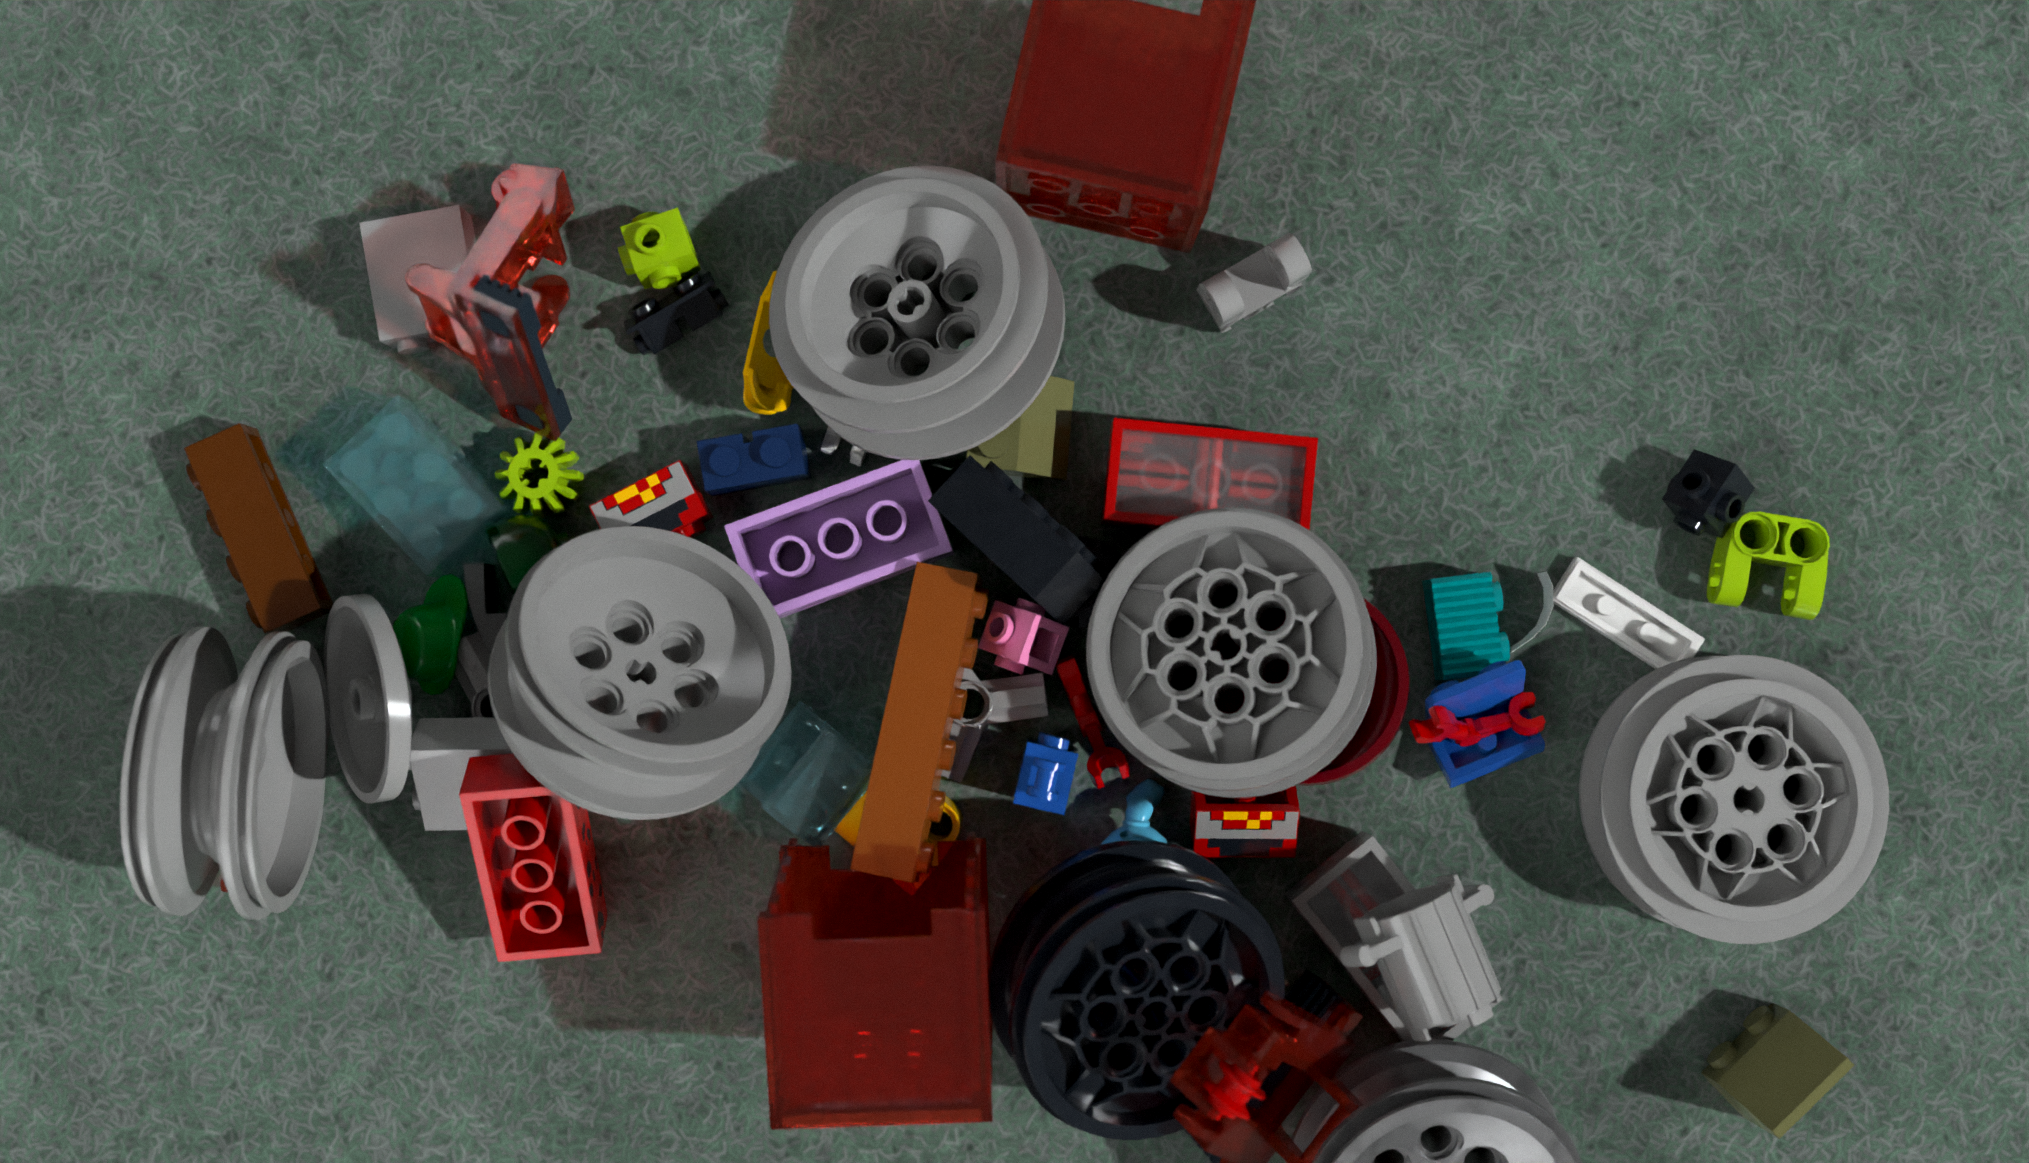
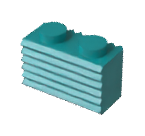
[1422,572,1510,680]

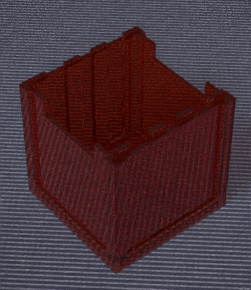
[995,0,1256,254]
[757,832,993,1130]

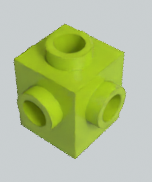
[617,207,701,289]

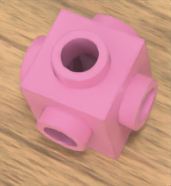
[978,598,1069,675]

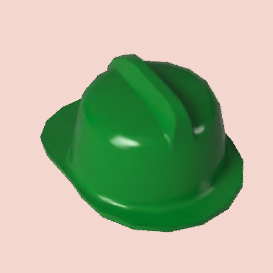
[392,574,468,695]

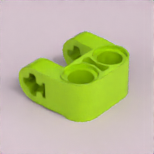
[1707,512,1830,620]

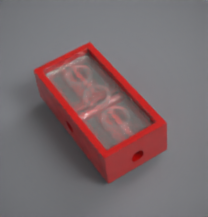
[1101,418,1318,531]

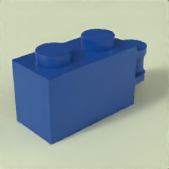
[1013,732,1078,815]

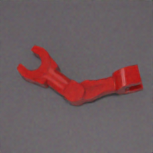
[1055,654,1130,789]
[1408,692,1545,747]

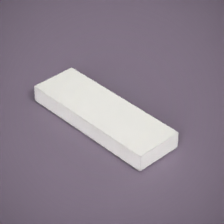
[1553,557,1705,669]

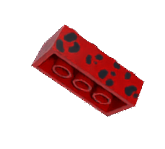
[459,753,607,962]

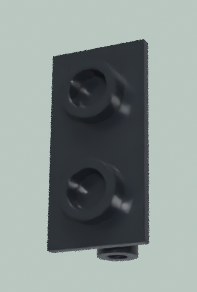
[624,271,729,355]

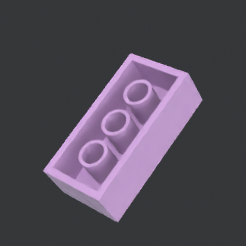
[724,460,954,619]

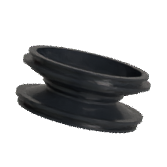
[987,840,1285,1140]

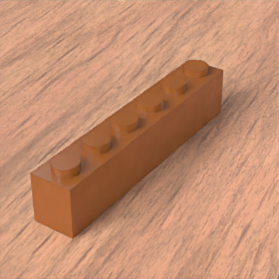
[850,562,989,883]

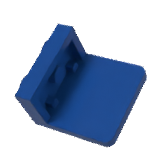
[1425,660,1545,789]

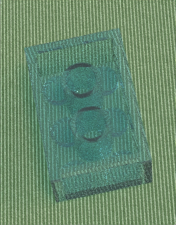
[323,395,514,578]

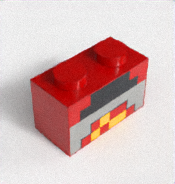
[589,460,714,538]
[1190,785,1300,858]

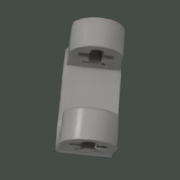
[1196,233,1312,333]

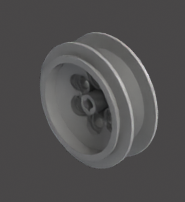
[769,165,1065,460]
[1579,655,1889,944]

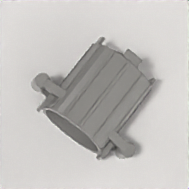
[1340,874,1502,1042]

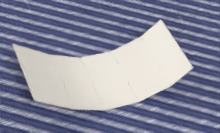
[1510,571,1554,653]

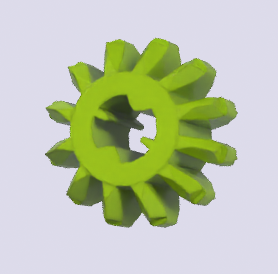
[494,432,584,519]

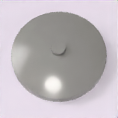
[324,594,412,804]

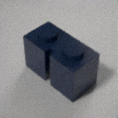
[696,424,811,496]

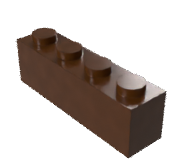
[184,423,333,634]

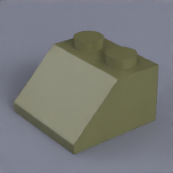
[967,376,1075,481]
[1701,1003,1854,1139]

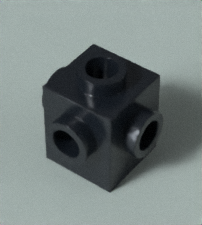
[1662,449,1755,539]

